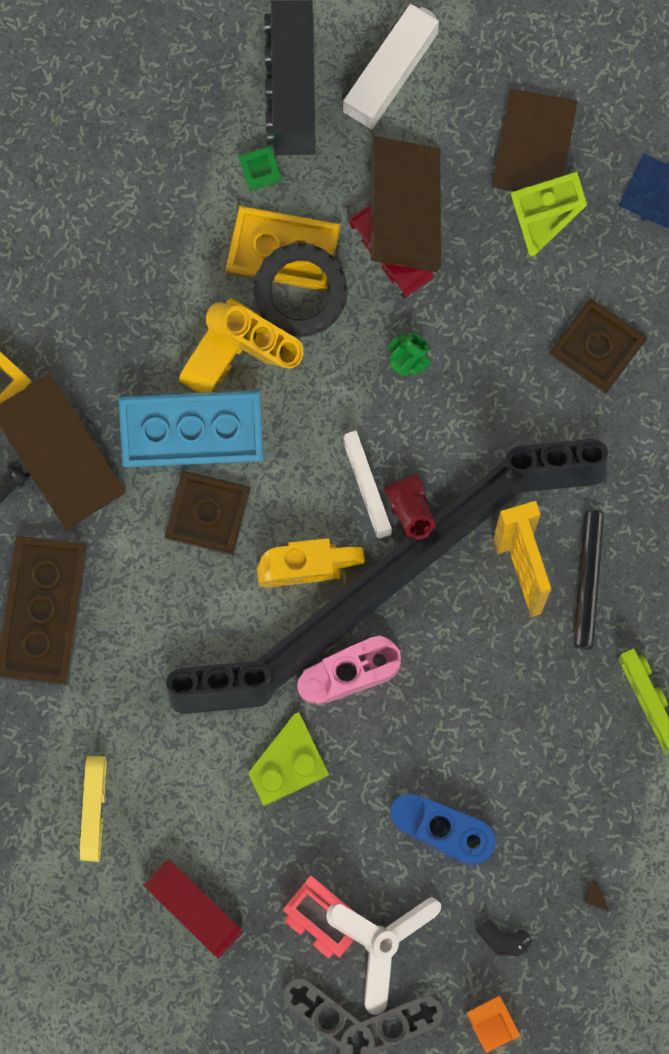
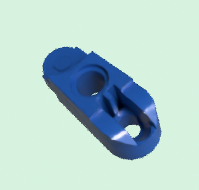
[390,793,496,866]

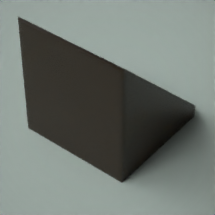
[584,880,610,912]

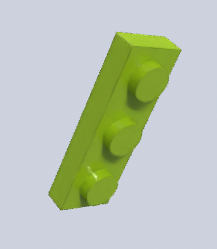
[618,648,669,756]

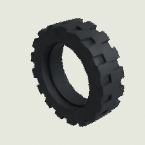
[253,243,348,337]

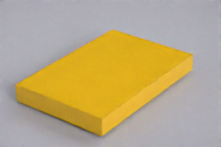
[225,206,341,292]

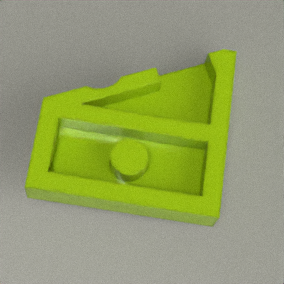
[511,172,587,257]

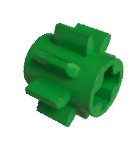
[386,333,431,376]

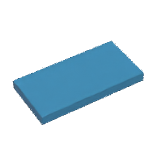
[118,390,264,468]

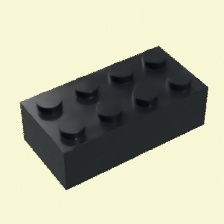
[264,0,316,155]

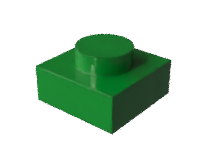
[238,146,282,192]

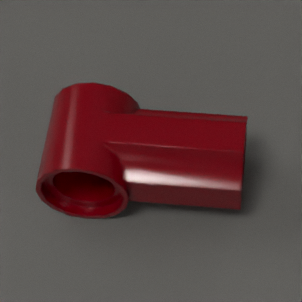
[383,474,436,540]

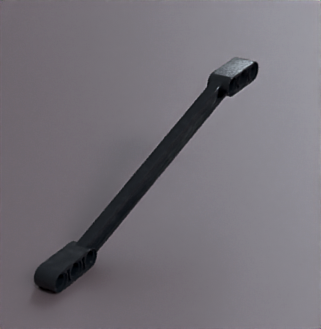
[166,439,608,714]

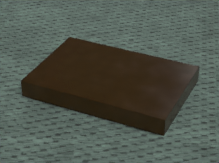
[492,89,578,191]

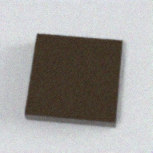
[549,298,647,394]
[165,470,251,556]

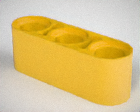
[179,298,262,393]
[206,302,303,369]

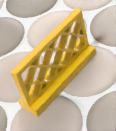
[493,501,551,617]

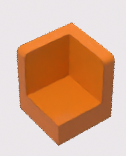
[466,996,520,1052]

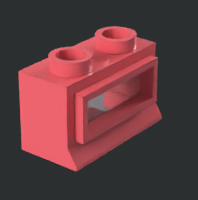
[283,875,356,959]

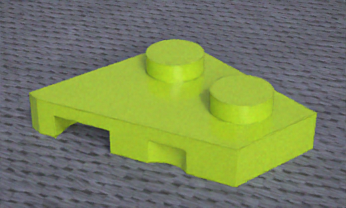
[248,712,329,806]

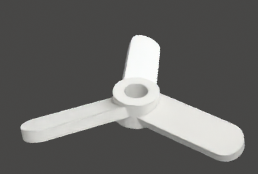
[327,897,441,1015]

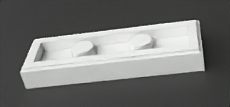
[344,431,392,539]

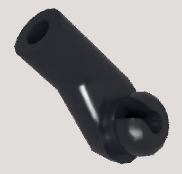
[475,919,532,956]

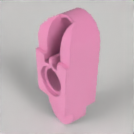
[297,636,401,706]

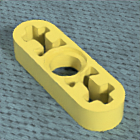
[80,756,107,862]

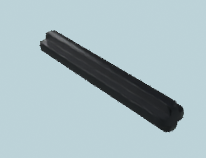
[574,510,604,650]

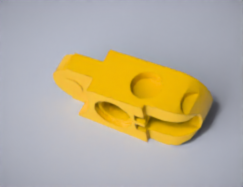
[256,538,365,587]

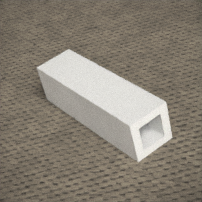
[343,4,439,129]

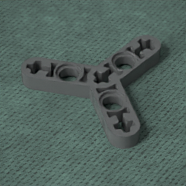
[283,979,443,1054]

